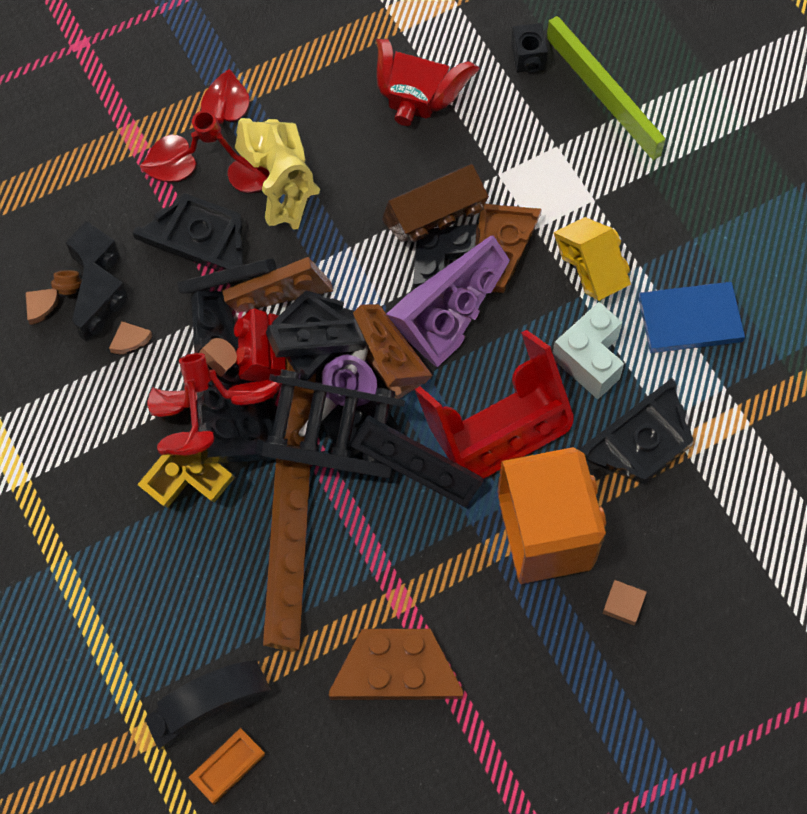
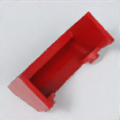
[415,330,574,479]

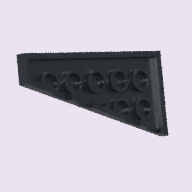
[191,291,276,464]

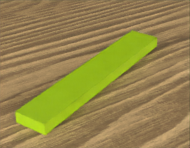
[547,16,665,160]

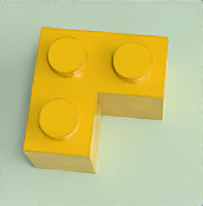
[553,217,631,301]
[138,452,235,508]

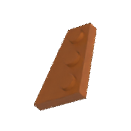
[222,257,333,313]

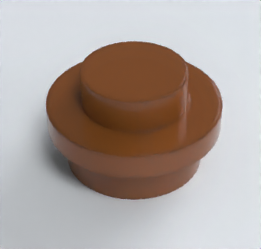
[51,270,82,295]

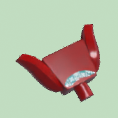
[376,39,480,126]

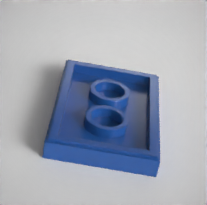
[638,282,745,353]

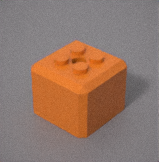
[497,447,606,584]

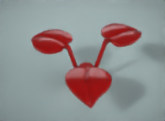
[140,69,270,193]
[148,353,282,455]

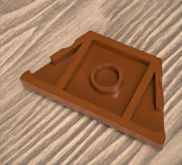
[329,629,463,700]

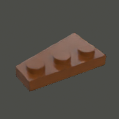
[479,204,542,293]
[353,304,433,387]

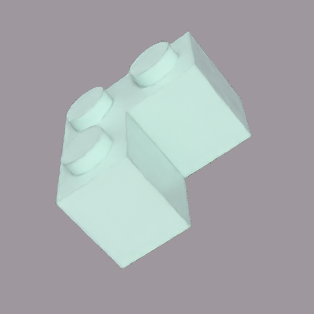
[553,302,624,399]

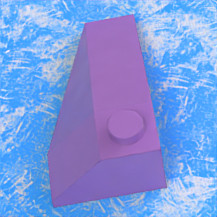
[387,236,510,367]

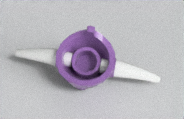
[299,344,377,437]

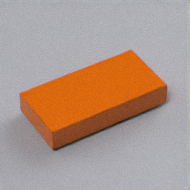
[188,728,265,805]

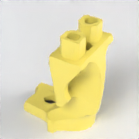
[235,118,320,229]

